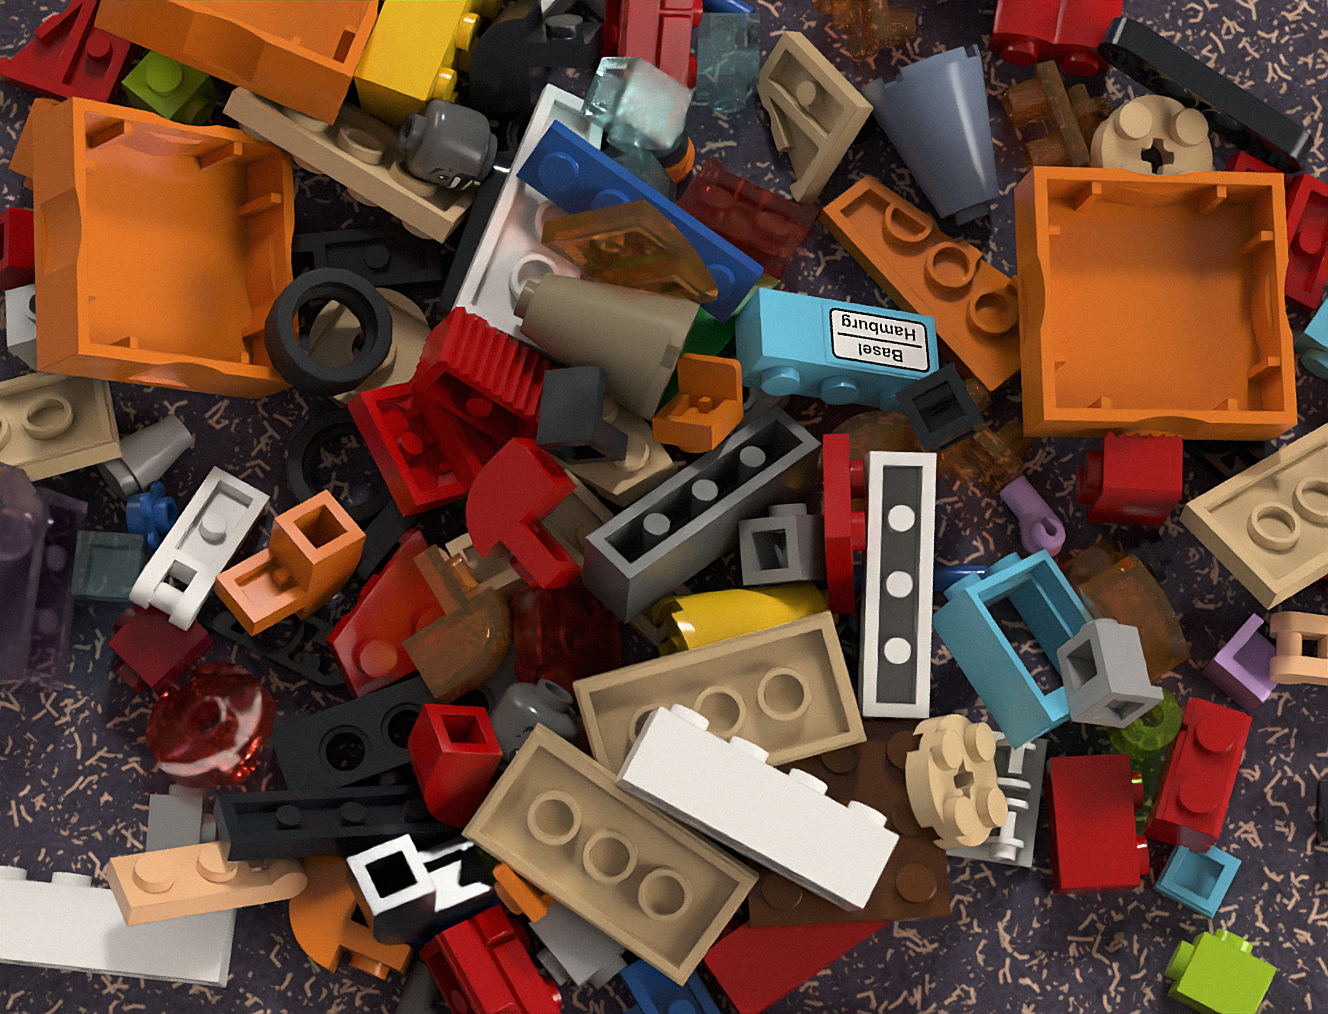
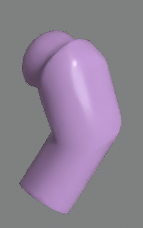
[999,475,1066,557]

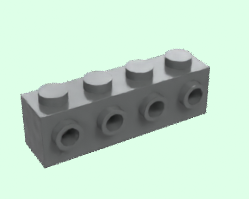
[582,405,821,624]

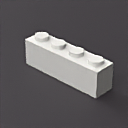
[857,451,936,718]
[613,704,900,912]
[0,866,237,987]

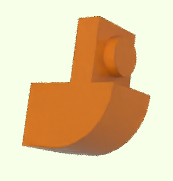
[213,489,366,637]
[289,855,415,981]

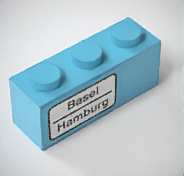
[735,288,939,414]

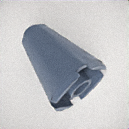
[860,44,1000,226]

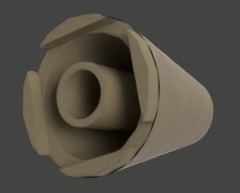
[513,273,700,421]

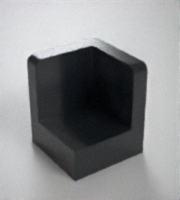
[536,365,628,465]

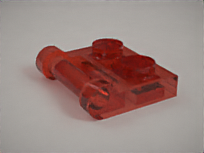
[676,156,822,281]

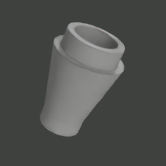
[96,414,194,501]

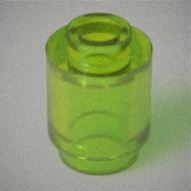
[1107,685,1182,759]

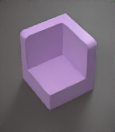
[1202,613,1278,714]

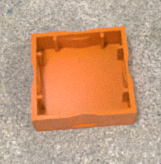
[94,0,385,126]
[32,97,299,399]
[1014,166,1298,441]

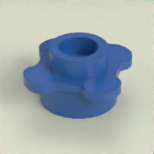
[126,481,178,554]

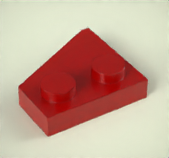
[0,0,138,104]
[823,433,866,614]
[325,528,470,699]

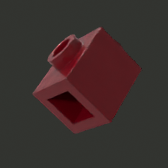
[107,604,216,698]

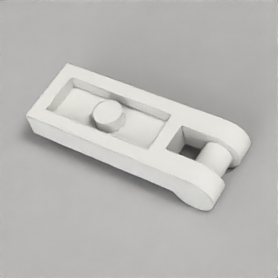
[128,466,270,631]

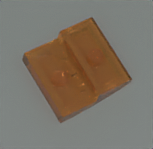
[541,199,719,304]

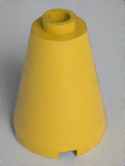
[652,581,839,657]

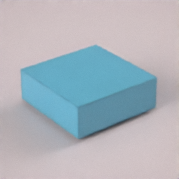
[1152,845,1242,920]

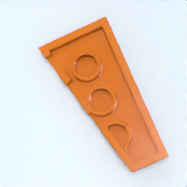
[818,175,1021,401]

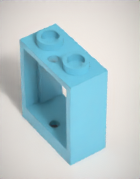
[932,549,1093,750]

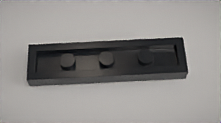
[213,784,479,862]

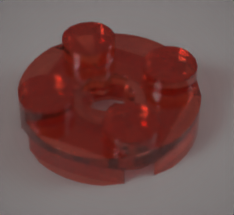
[512,575,622,705]
[146,662,277,789]

